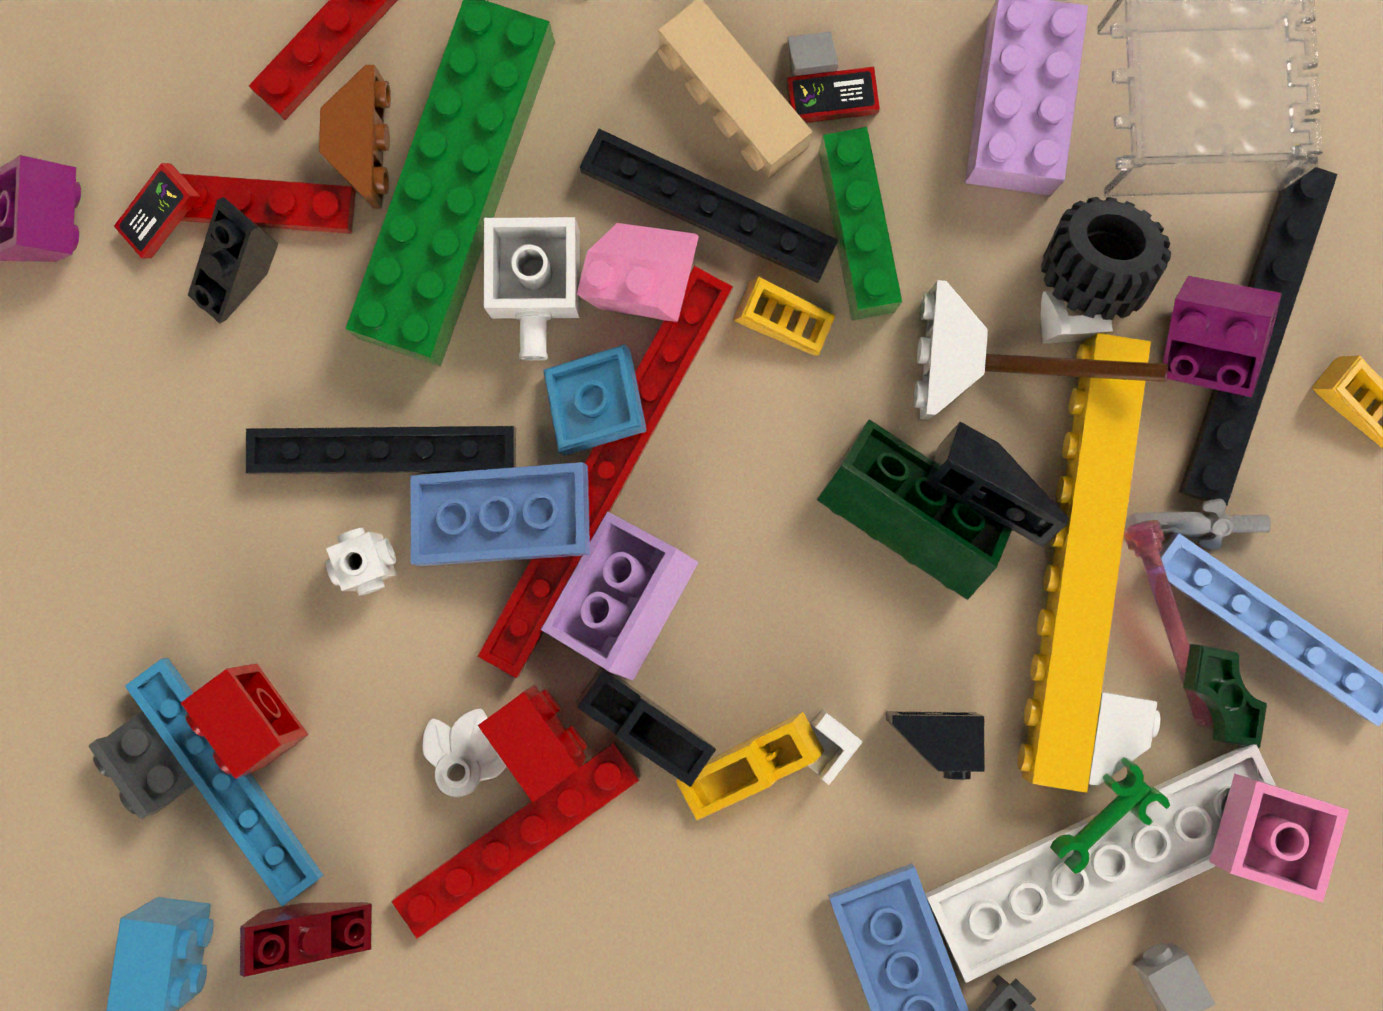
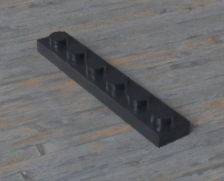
[580,128,838,283]
[246,426,516,474]

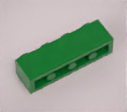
[818,127,903,321]

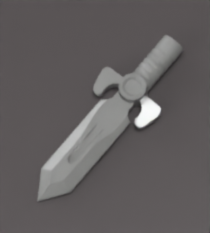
[1124,499,1271,550]

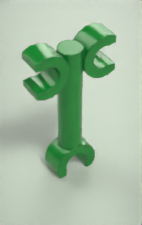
[1050,757,1170,874]

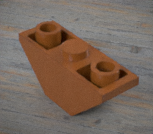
[319,65,391,209]

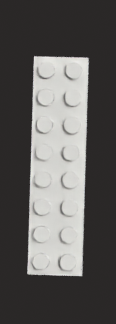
[925,744,1276,983]

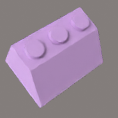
[541,511,699,681]

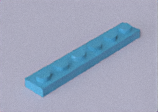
[125,658,324,906]

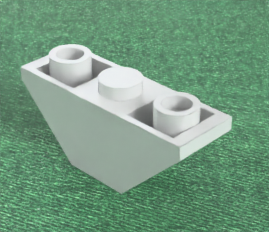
[913,280,988,420]

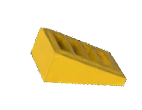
[733,277,835,356]
[1312,355,1383,448]

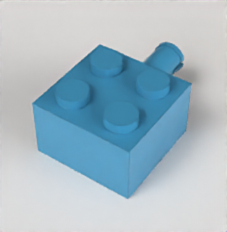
[106,897,214,1011]

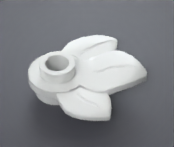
[422,709,506,798]

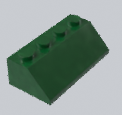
[817,419,1012,600]

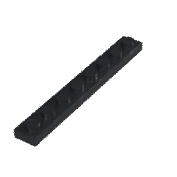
[1179,160,1338,506]

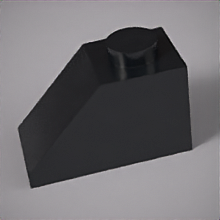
[886,711,985,780]

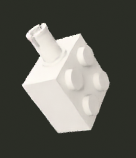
[484,217,580,361]

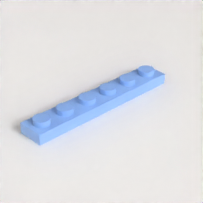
[1148,532,1383,726]

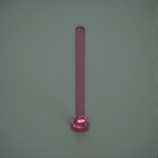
[1124,520,1213,727]

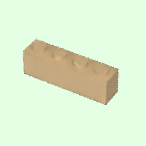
[658,0,813,178]

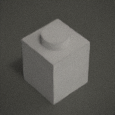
[1133,942,1215,1011]

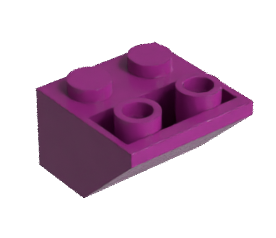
[1163,276,1282,397]

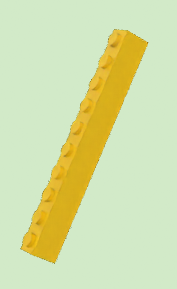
[1017,333,1151,793]

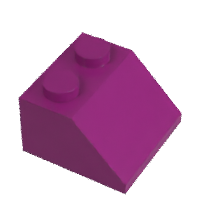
[0,155,81,262]

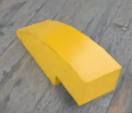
[675,712,825,820]

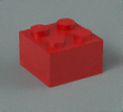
[181,663,309,779]
[477,685,587,803]

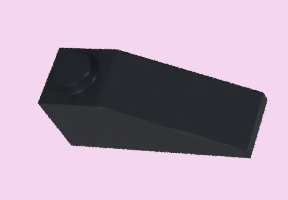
[926,422,1069,547]

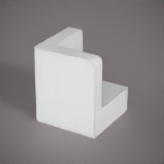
[808,709,863,785]

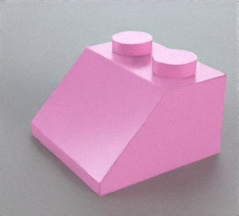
[577,223,699,322]

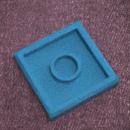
[543,344,647,456]

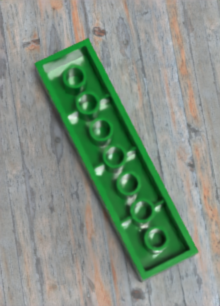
[345,0,555,367]

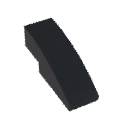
[576,666,716,787]

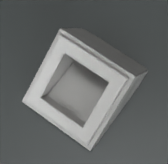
[787,32,838,77]

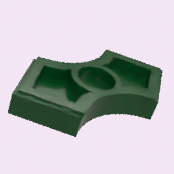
[1183,644,1267,748]

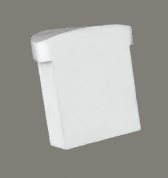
[1040,290,1113,344]

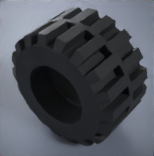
[1041,197,1171,320]

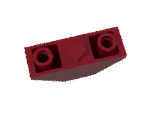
[240,902,372,977]

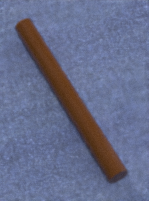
[985,354,1168,382]

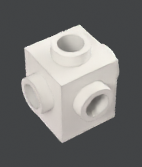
[326,528,397,596]

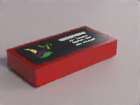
[787,66,880,123]
[114,163,200,259]

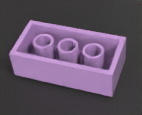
[965,0,1088,196]

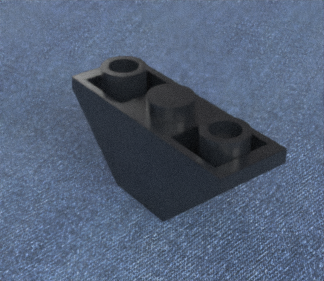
[188,197,278,323]

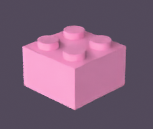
[1209,773,1349,903]

